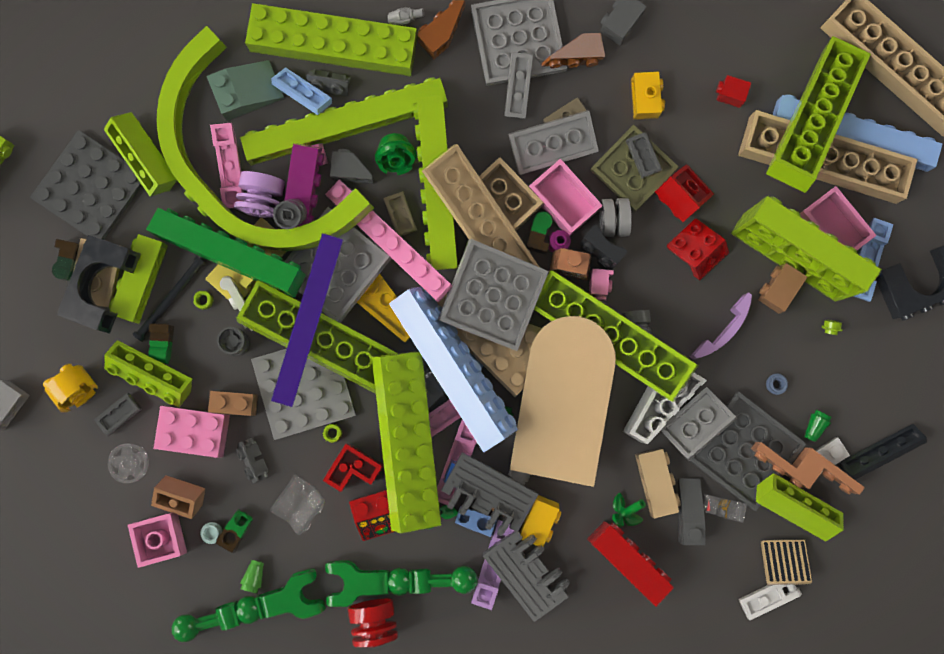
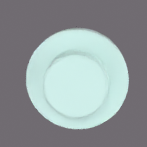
[200,522,222,544]

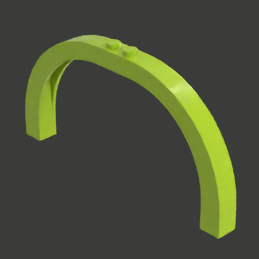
[157,26,374,251]

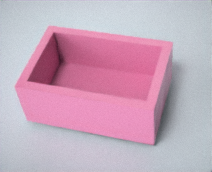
[529,159,603,236]
[800,186,876,251]
[153,406,230,458]

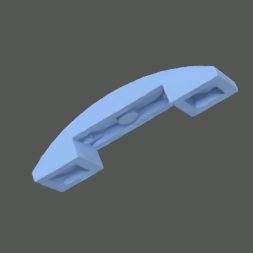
[854,218,893,302]

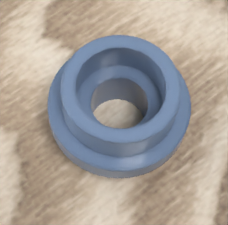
[766,374,788,395]

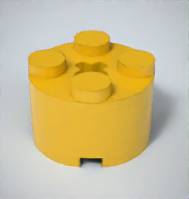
[43,363,98,412]

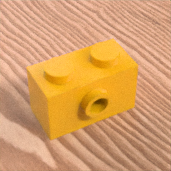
[631,72,665,119]
[519,495,561,546]

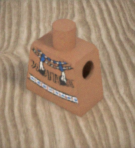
[549,248,592,280]

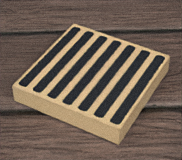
[761,540,812,585]

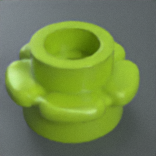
[822,320,843,335]

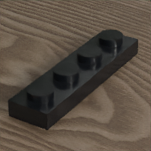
[840,424,927,480]

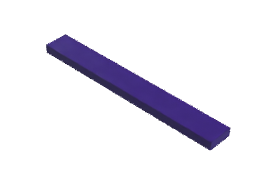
[271,233,343,407]

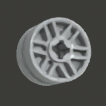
[599,198,631,237]

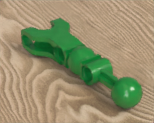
[325,560,478,607]
[172,568,326,642]

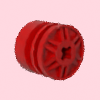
[347,598,398,647]

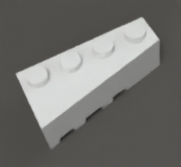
[623,373,707,444]

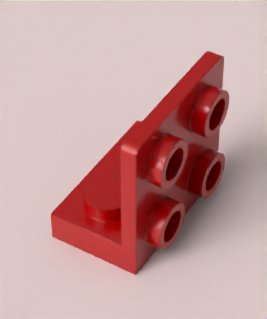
[667,219,729,281]

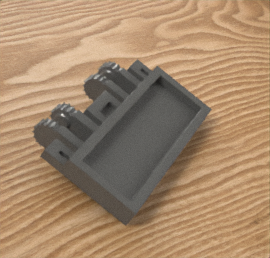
[441,452,538,537]
[483,531,570,622]

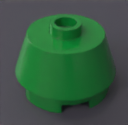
[375,133,417,175]

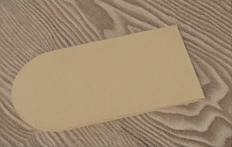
[510,316,616,487]

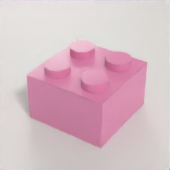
[128,513,187,568]

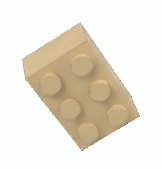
[479,157,543,231]

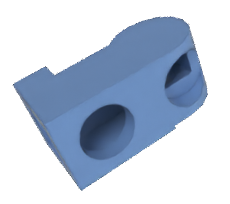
[455,506,498,537]

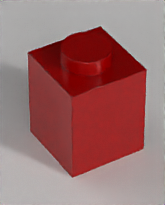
[716,75,751,108]

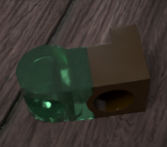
[52,239,79,281]

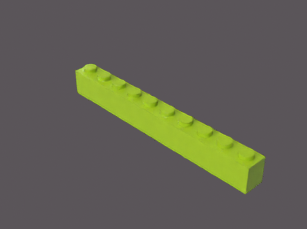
[240,77,448,166]

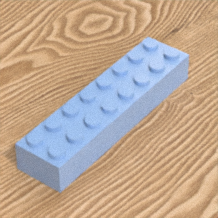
[389,286,518,452]

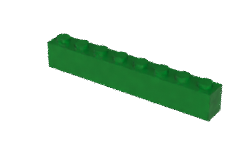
[146,208,306,298]

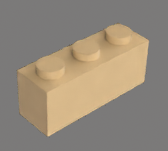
[635,449,681,518]

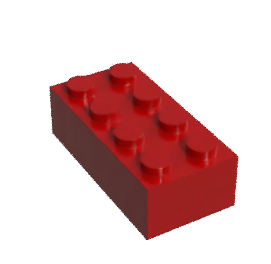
[587,521,674,607]

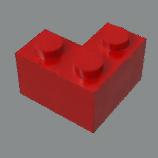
[323,443,384,492]

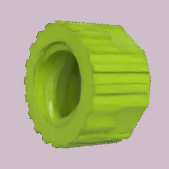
[193,291,214,310]
[323,424,343,443]

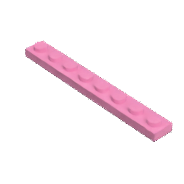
[325,180,452,302]

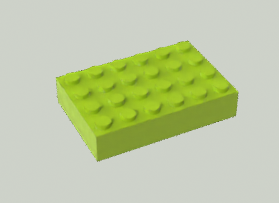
[731,196,881,302]

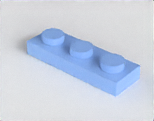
[271,67,332,115]

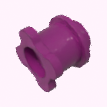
[548,230,571,253]

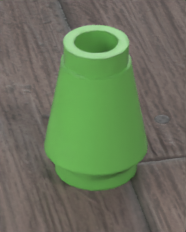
[240,560,264,593]

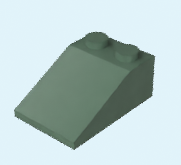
[207,60,284,121]

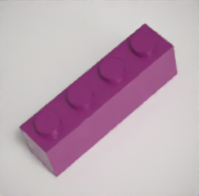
[285,143,324,228]

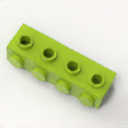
[104,112,177,197]
[109,234,168,324]
[104,340,192,407]
[756,473,844,541]

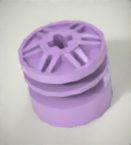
[234,171,285,218]

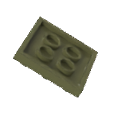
[590,124,678,212]

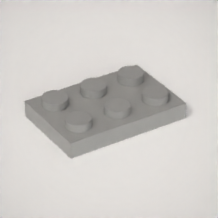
[660,387,737,461]

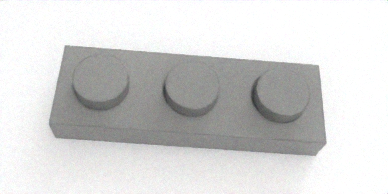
[504,52,533,118]

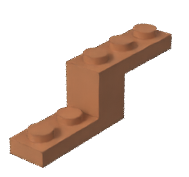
[751,442,865,495]

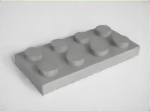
[508,110,599,175]

